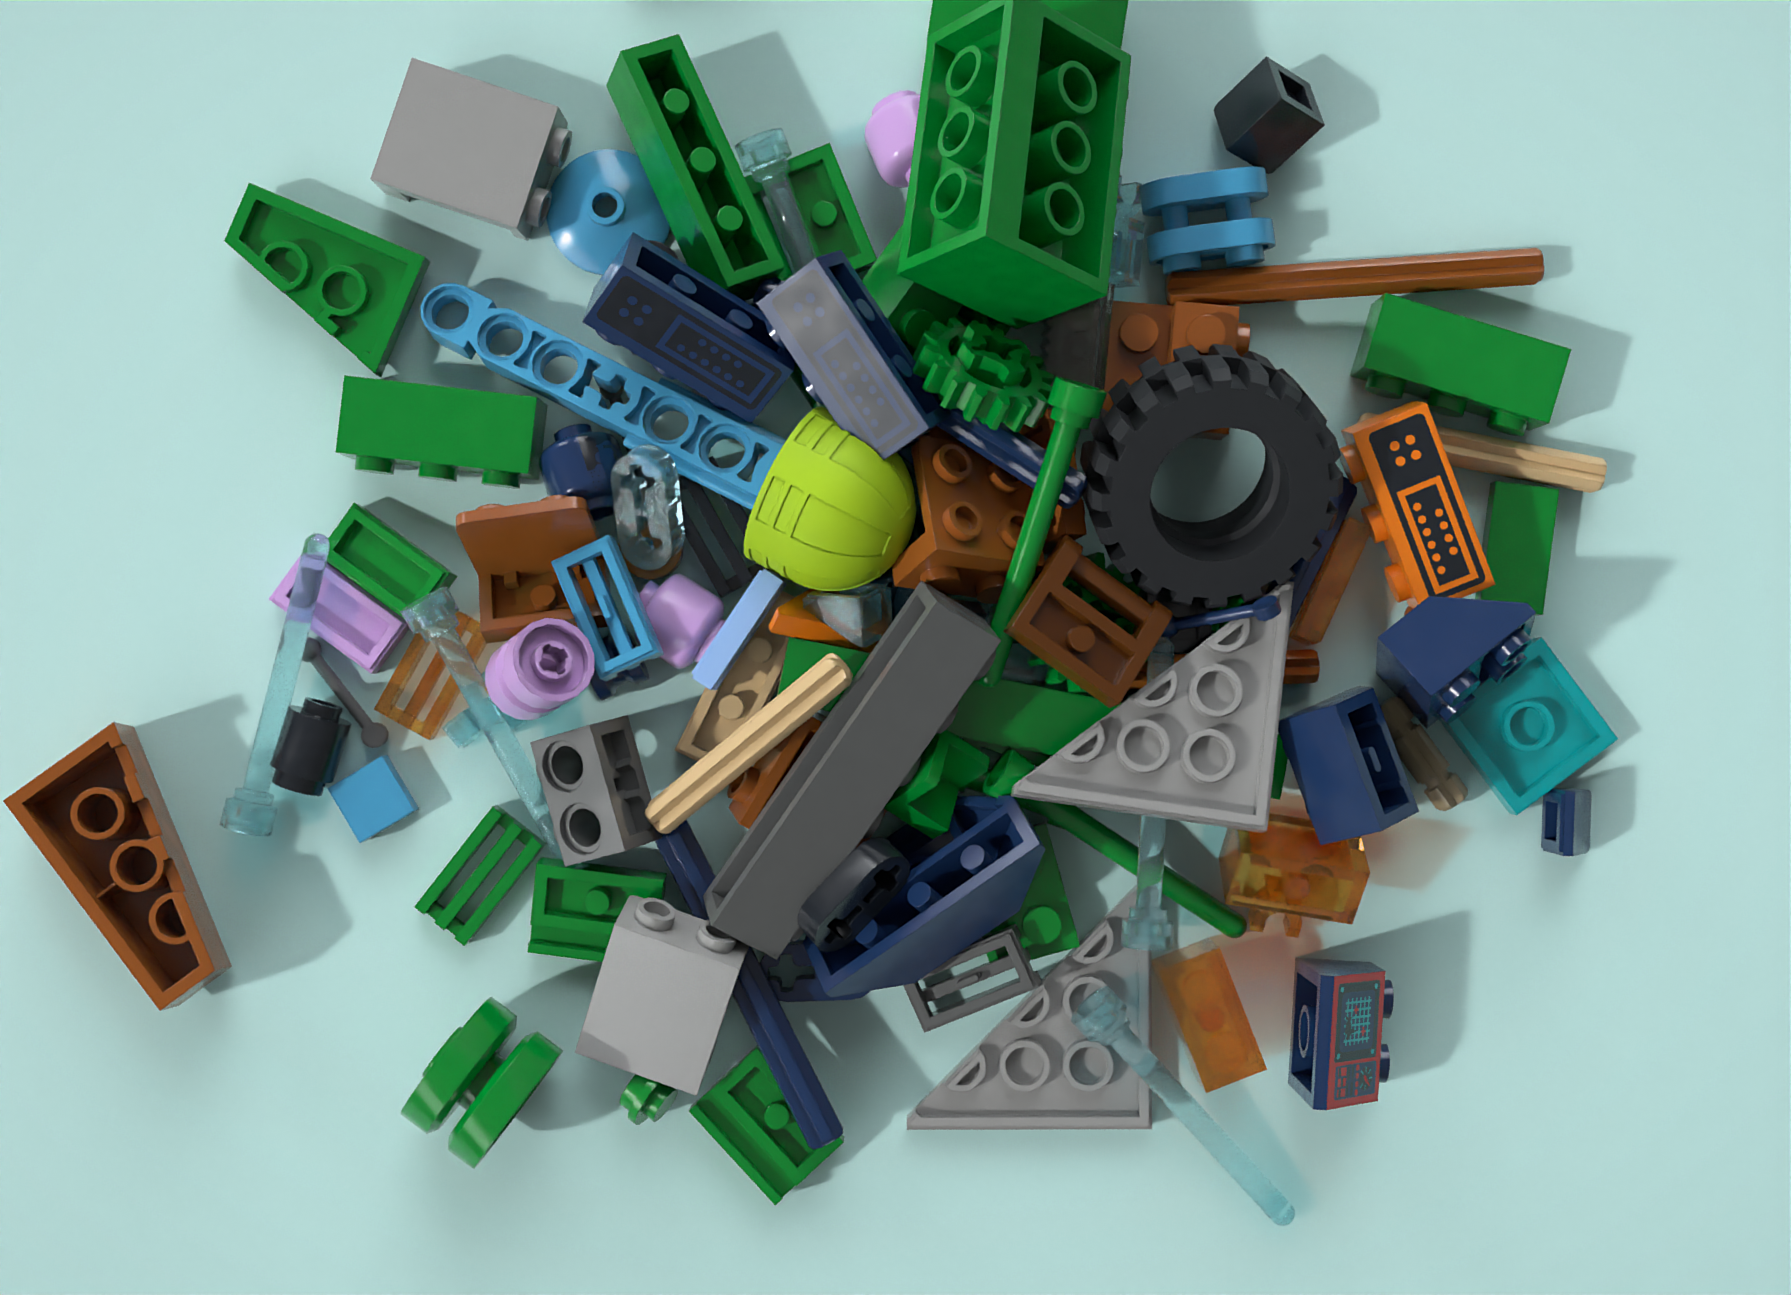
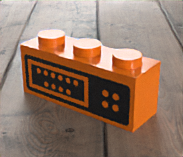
[1339,401,1496,609]

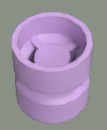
[485,618,594,720]

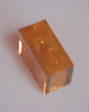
[1152,938,1267,1093]

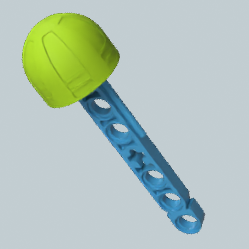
[420,283,917,591]

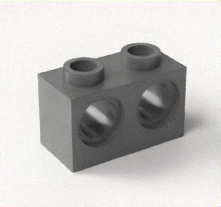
[530,715,662,867]

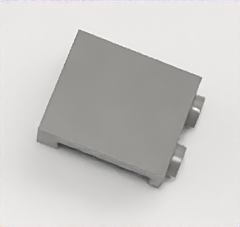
[370,58,572,241]
[575,895,749,1096]

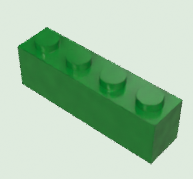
[606,34,785,301]

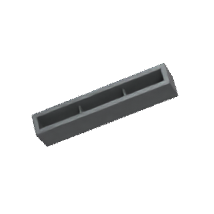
[703,580,1001,960]

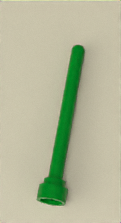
[977,376,1107,688]
[983,748,1247,938]

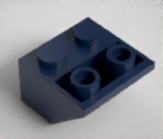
[1376,596,1536,729]
[1278,686,1419,845]

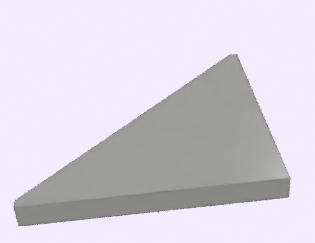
[1011,581,1294,833]
[907,882,1152,1130]

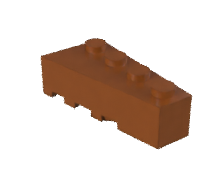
[3,722,232,1011]

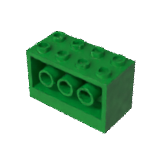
[897,0,1131,329]

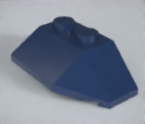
[803,795,1045,998]

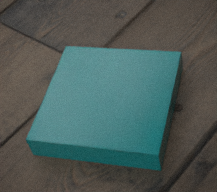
[1439,637,1618,815]

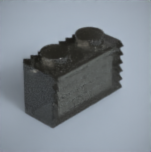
[1040,283,1115,409]

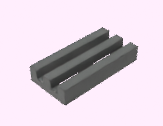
[903,924,1042,1033]

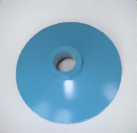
[546,149,671,275]

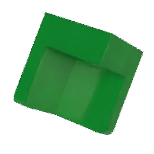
[884,729,990,839]

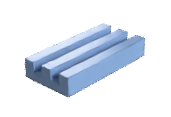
[692,569,787,690]

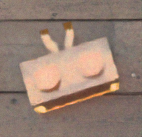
[1218,813,1370,938]

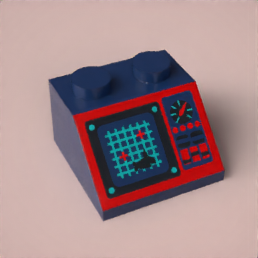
[1288,957,1394,1110]

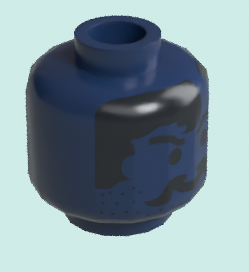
[539,424,631,522]

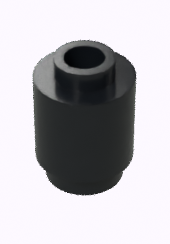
[270,697,352,796]

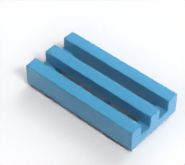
[551,535,664,681]

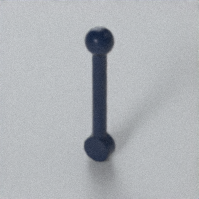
[1161,595,1281,638]

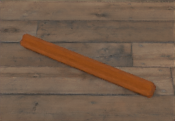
[1165,248,1544,306]

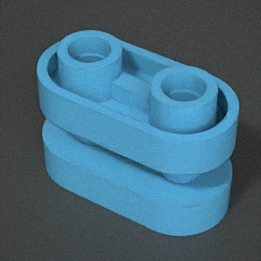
[1139,166,1276,276]

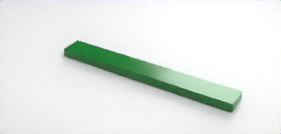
[777,637,1288,800]

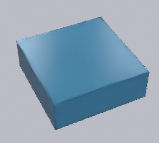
[327,755,419,843]

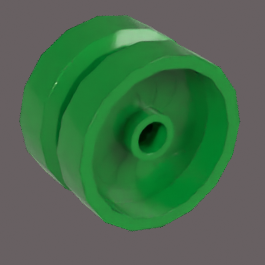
[401,997,563,1169]

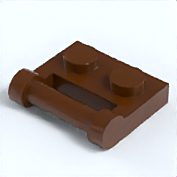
[1003,535,1173,708]

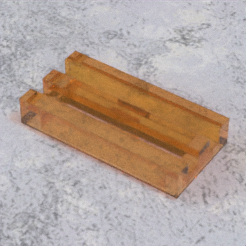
[1288,517,1371,646]
[374,600,487,740]

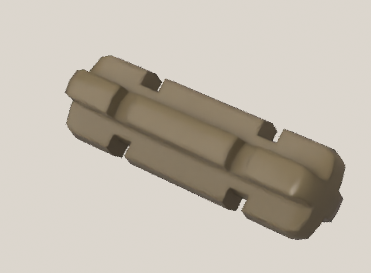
[1380,697,1468,811]

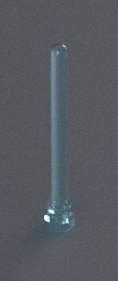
[735,128,817,273]
[220,533,330,836]
[400,586,563,859]
[1121,636,1175,951]
[1071,986,1295,1226]

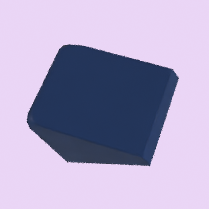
[1541,788,1592,856]

